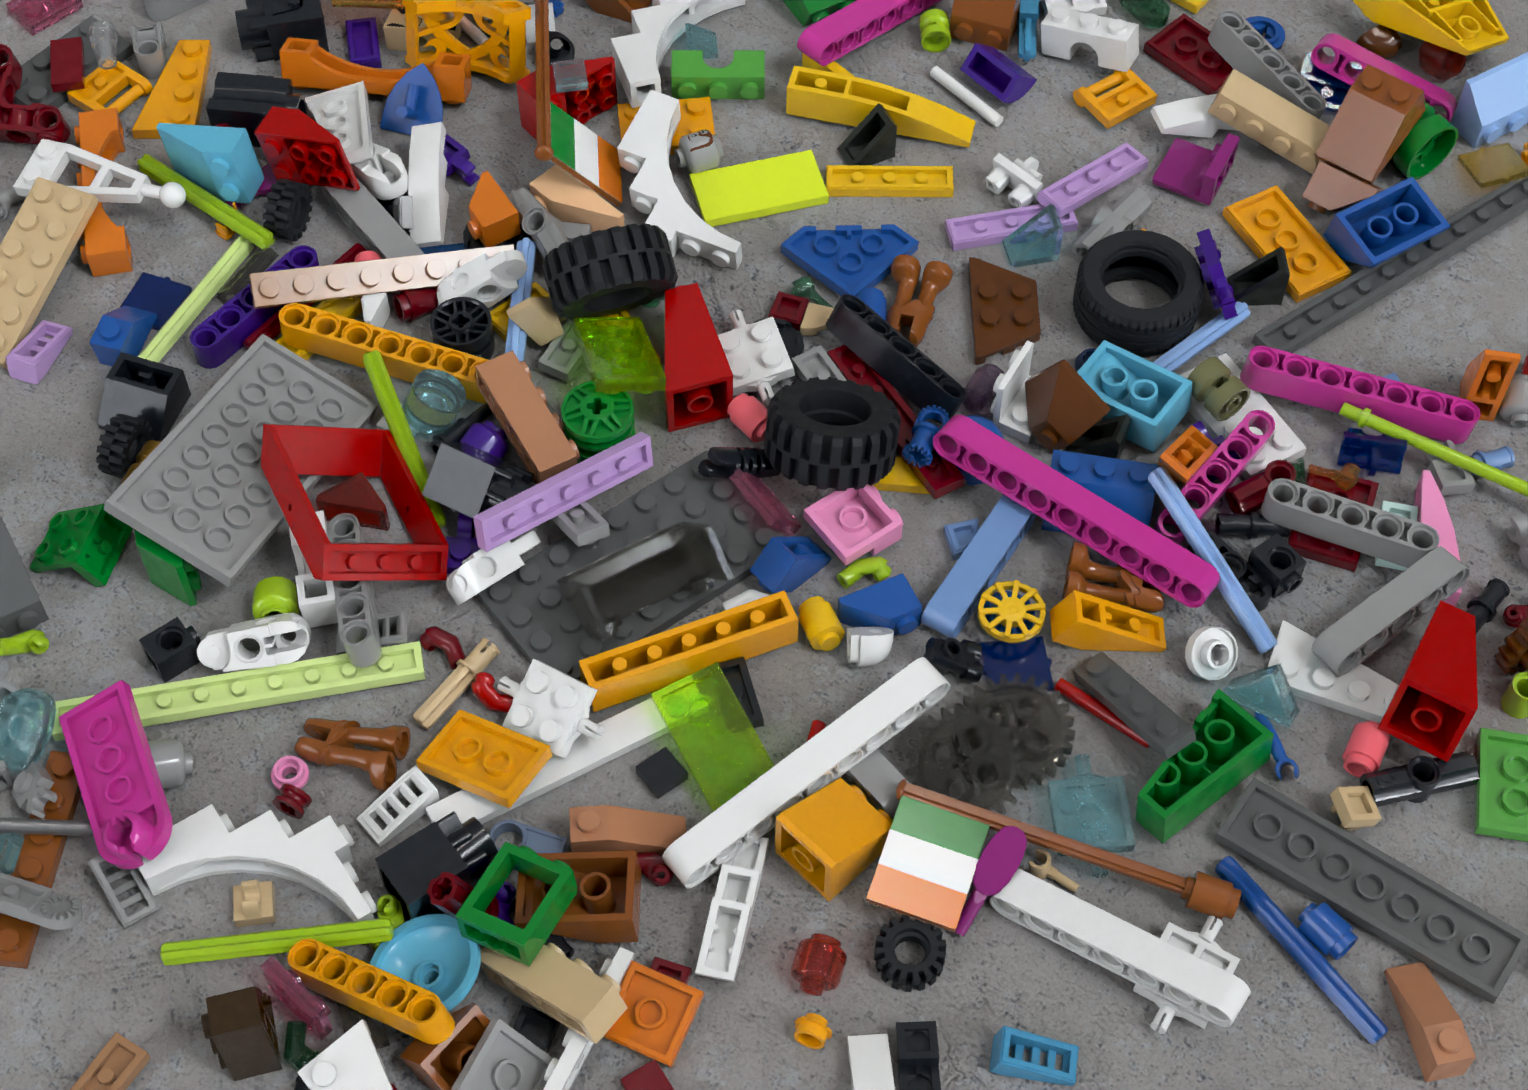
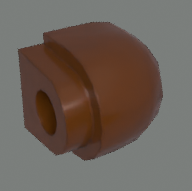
[1356,25,1402,60]

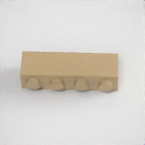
[1208,69,1330,174]
[480,942,628,1044]

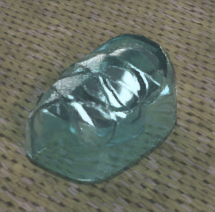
[0,688,56,770]

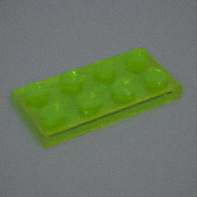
[573,317,666,394]
[651,662,774,813]

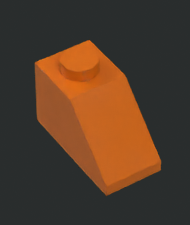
[467,171,521,247]

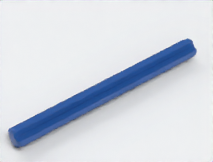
[1215,856,1388,1044]

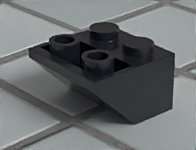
[97,352,191,442]

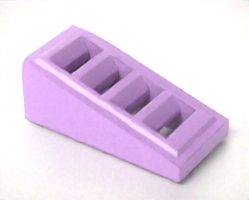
[5,320,73,385]

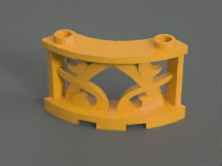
[402,0,531,84]

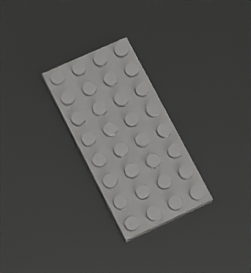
[104,334,378,587]

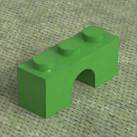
[671,50,765,99]

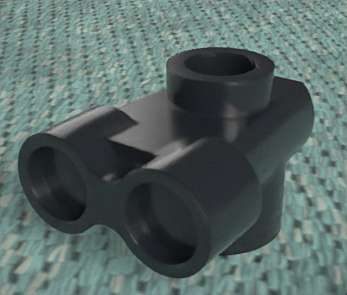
[923,637,983,683]

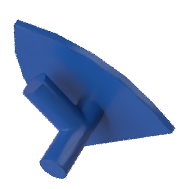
[380,63,443,135]

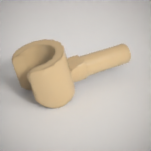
[1028,849,1079,893]

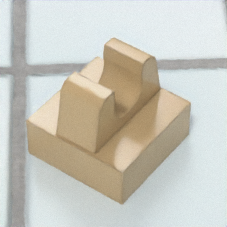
[1330,786,1382,831]
[233,879,276,928]

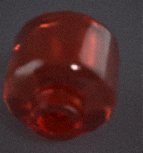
[1418,41,1466,80]
[790,933,847,996]

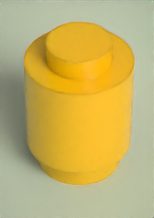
[798,596,845,651]

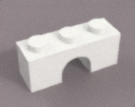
[1040,6,1139,72]
[289,510,338,628]

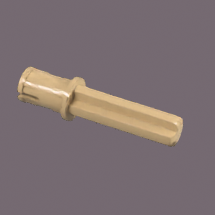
[413,638,500,730]

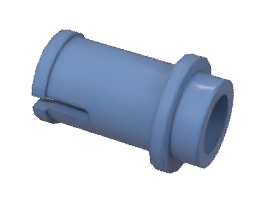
[1470,446,1515,478]

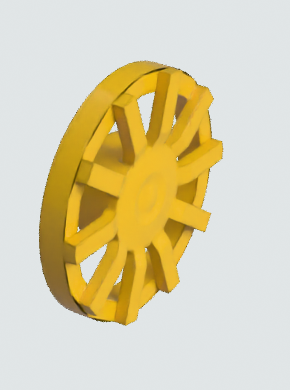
[977,580,1046,643]

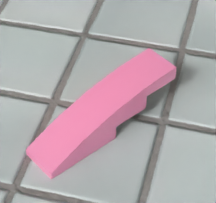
[1414,470,1462,606]

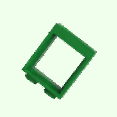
[455,841,578,967]

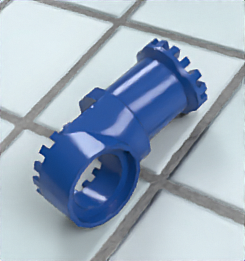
[902,405,949,468]

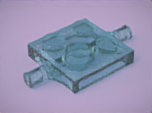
[1047,754,1135,878]

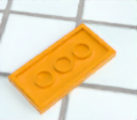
[1222,185,1352,303]

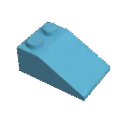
[156,123,265,204]
[1077,340,1192,453]

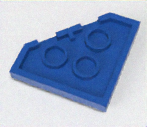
[781,224,919,297]

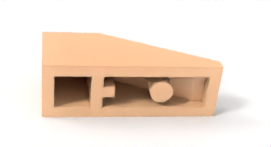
[529,164,625,232]

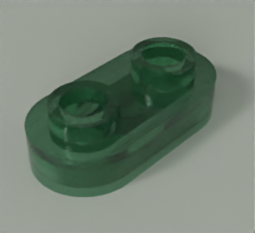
[1119,0,1170,28]

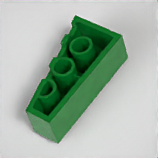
[1135,689,1274,844]

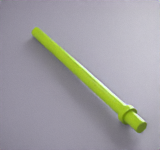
[1339,402,1528,497]

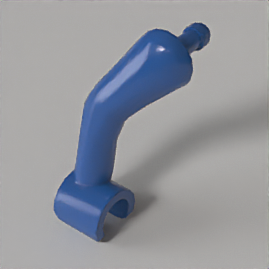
[1254,710,1300,781]

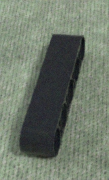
[826,294,967,424]

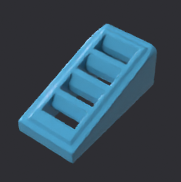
[989,1025,1079,1086]

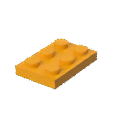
[617,97,715,155]
[416,709,552,809]

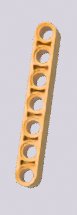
[279,303,489,403]

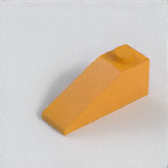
[1050,590,1167,652]

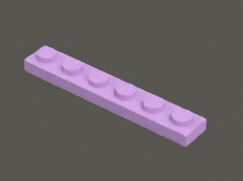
[473,432,654,552]

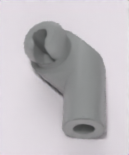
[0,187,26,222]

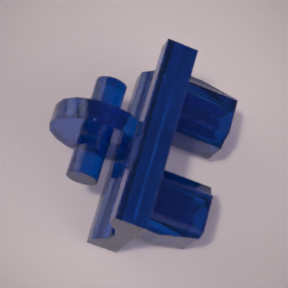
[1337,428,1407,477]

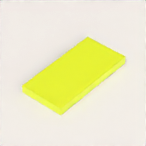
[689,150,829,227]

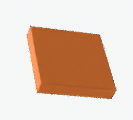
[603,960,705,1068]

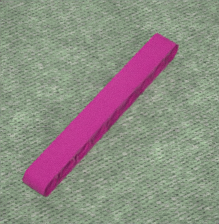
[933,415,1220,608]

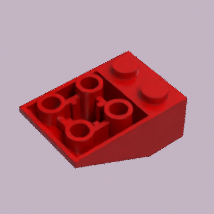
[516,56,618,141]
[254,106,360,191]

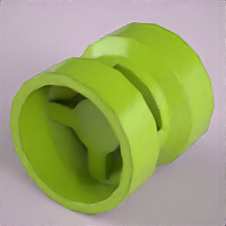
[919,9,951,53]

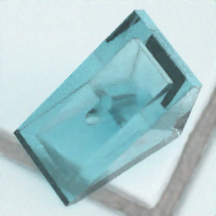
[1002,204,1064,268]
[1223,663,1299,728]

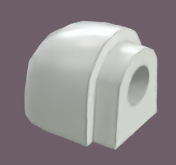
[847,627,894,667]

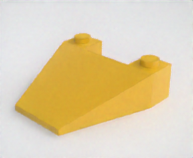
[1353,0,1510,56]

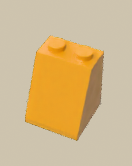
[775,777,893,902]

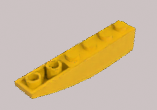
[786,65,976,148]

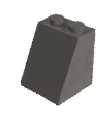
[0,517,49,638]

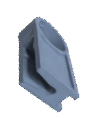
[489,820,569,853]

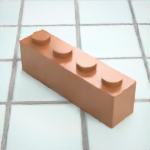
[475,350,580,485]

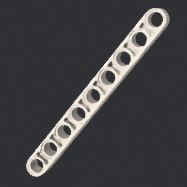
[662,657,950,889]

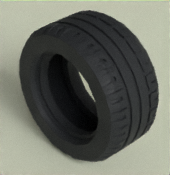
[1073,230,1204,357]

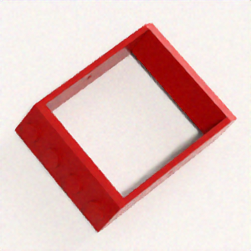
[261,424,449,581]

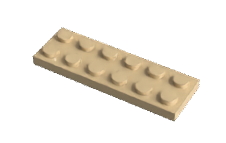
[0,177,99,369]

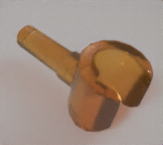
[1308,463,1360,490]

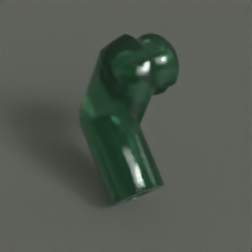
[283,1020,320,1072]

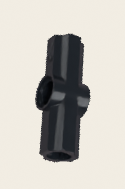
[1360,751,1480,807]

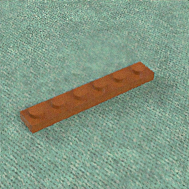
[0,751,81,969]

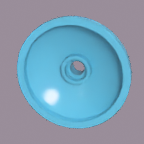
[370,914,481,1011]

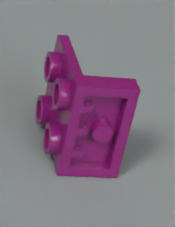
[1152,133,1240,206]

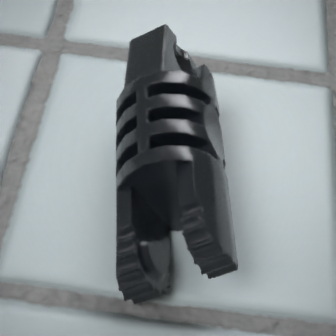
[698,447,781,479]

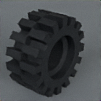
[263,178,313,241]
[96,413,154,479]
[874,914,946,992]

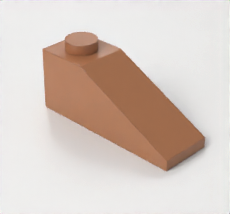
[569,805,686,856]
[1384,962,1476,1083]

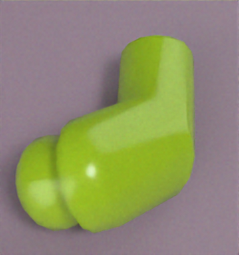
[836,556,891,589]
[0,629,50,656]
[369,894,405,951]

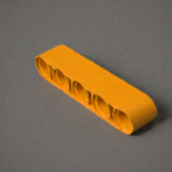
[287,938,455,1045]

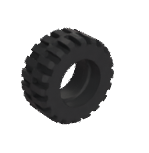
[542,223,678,320]
[764,377,901,491]

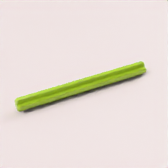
[137,154,275,249]
[363,350,446,529]
[160,918,394,966]

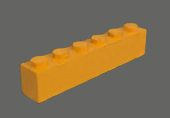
[578,590,798,713]

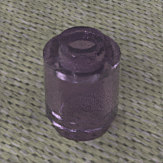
[963,364,1004,414]

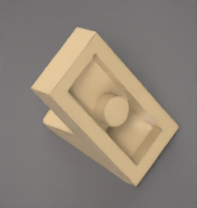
[506,297,566,346]

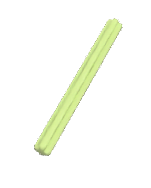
[137,235,254,363]

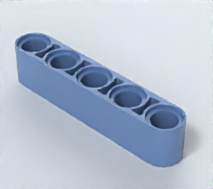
[921,495,1036,639]

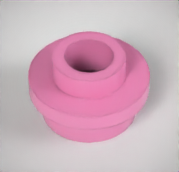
[271,756,309,790]

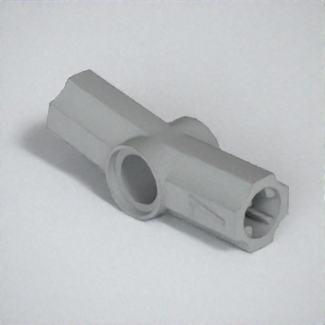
[508,187,569,258]

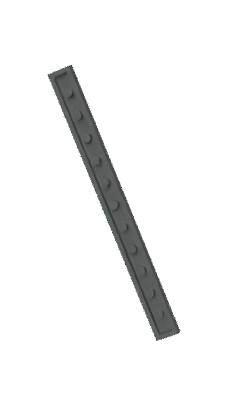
[1252,170,1528,353]

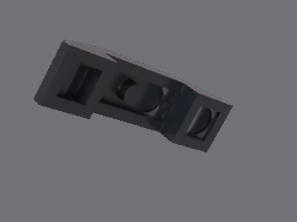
[896,1021,941,1090]

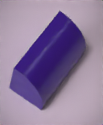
[960,43,1037,103]

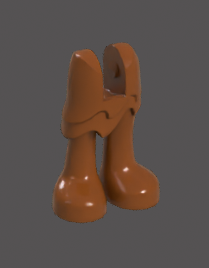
[886,254,953,347]
[1062,541,1165,613]
[294,718,411,792]

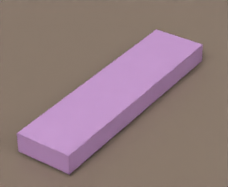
[1036,142,1149,219]
[945,204,1078,251]

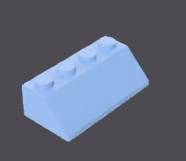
[1451,52,1528,149]

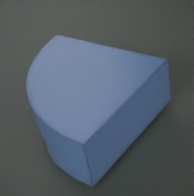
[943,518,979,561]

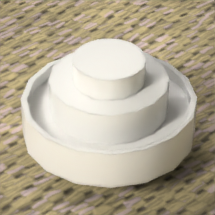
[1185,626,1238,680]

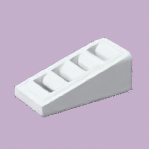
[356,766,440,847]

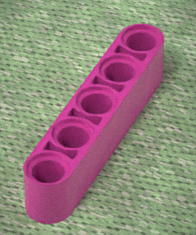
[1311,33,1457,122]
[1153,410,1275,545]

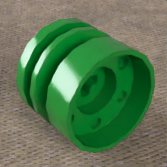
[1391,101,1458,180]
[561,380,636,464]

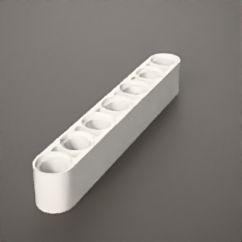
[989,869,1251,1027]

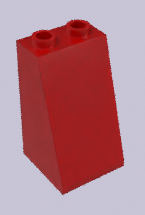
[665,283,733,432]
[1378,600,1478,762]

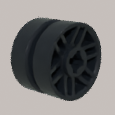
[430,297,495,360]

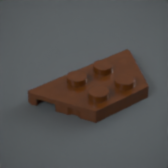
[968,257,1041,365]

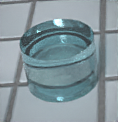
[402,369,466,435]

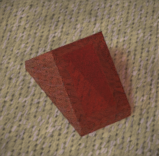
[316,472,390,531]

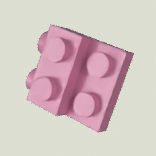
[803,484,903,566]

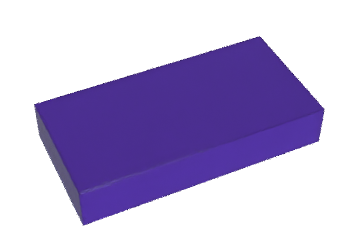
[345,17,382,68]

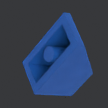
[89,305,158,366]
[749,536,832,594]
[837,573,922,636]

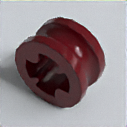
[272,784,312,819]

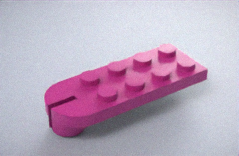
[59,680,173,869]

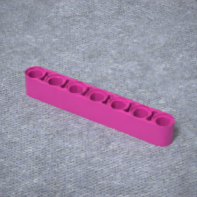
[797,0,942,66]
[1240,345,1481,444]

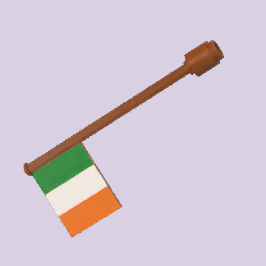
[534,0,622,207]
[865,779,1241,933]

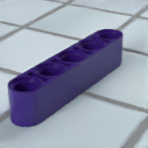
[190,245,320,369]

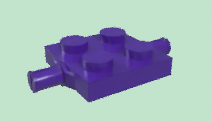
[1194,229,1238,320]

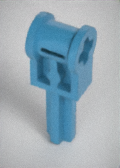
[1017,0,1041,62]

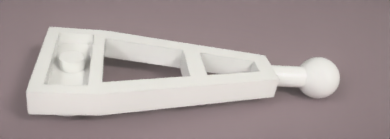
[13,139,186,208]

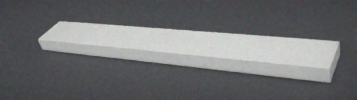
[425,679,709,824]

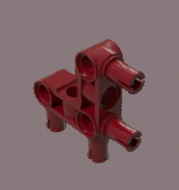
[0,44,71,146]

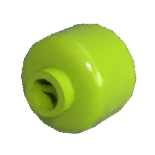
[252,576,299,619]

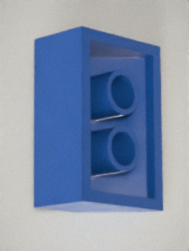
[1323,177,1450,268]
[1041,449,1158,534]

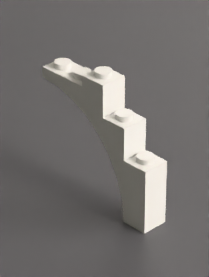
[611,0,745,108]
[617,89,742,270]
[138,804,378,921]

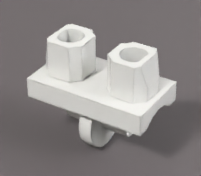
[986,153,1043,208]

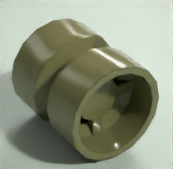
[1187,357,1251,422]

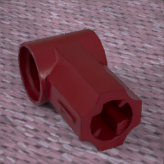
[1225,460,1296,514]
[426,872,499,918]

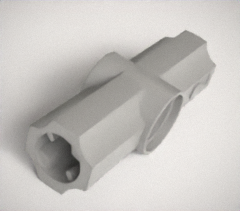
[1072,187,1153,262]

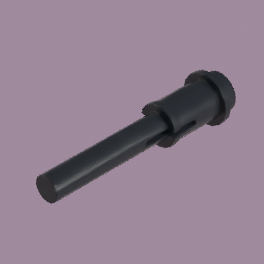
[430,402,493,455]

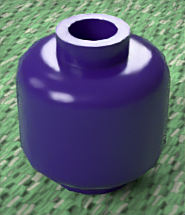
[459,420,509,459]

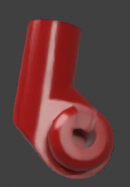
[471,672,513,713]

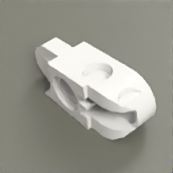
[350,143,408,200]
[437,250,527,308]
[446,530,541,606]
[197,613,311,672]

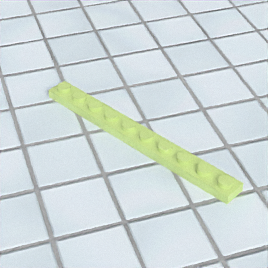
[51,641,426,741]

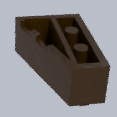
[201,986,282,1081]

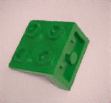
[30,504,133,587]

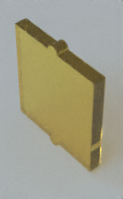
[1458,142,1528,189]

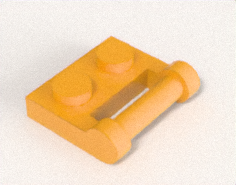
[67,57,153,114]
[1073,68,1157,129]

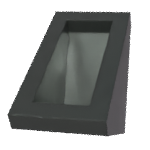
[837,103,897,165]
[1227,247,1290,306]
[1065,414,1131,459]

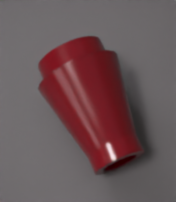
[393,287,438,323]

